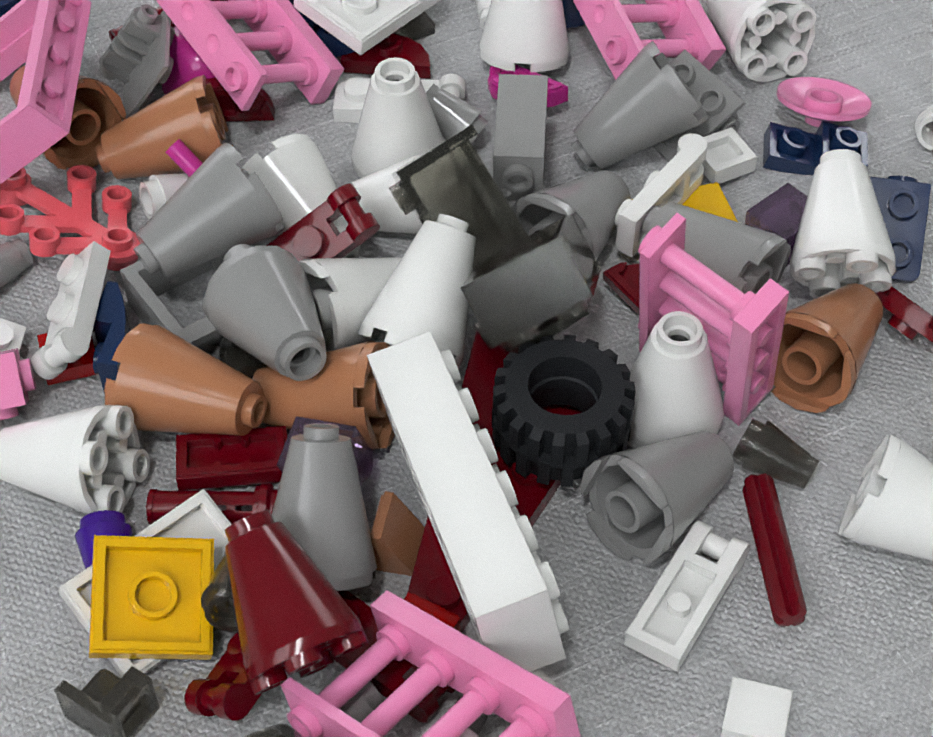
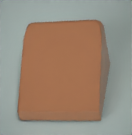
[370,491,425,576]

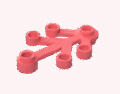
[0,165,141,271]

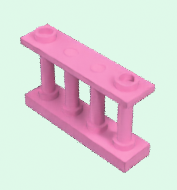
[156,0,344,111]
[573,0,726,80]
[638,213,789,426]
[281,590,581,737]

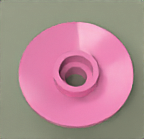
[777,77,871,127]

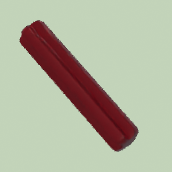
[742,473,807,627]

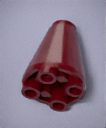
[224,510,369,695]

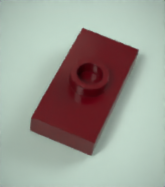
[176,426,288,490]

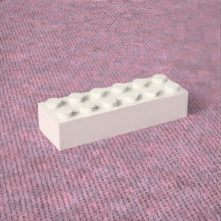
[367,331,570,672]

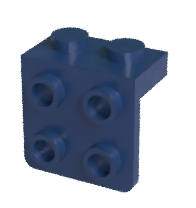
[869,175,931,283]

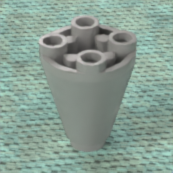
[202,244,327,381]

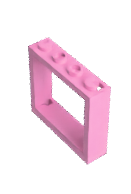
[0,0,92,184]

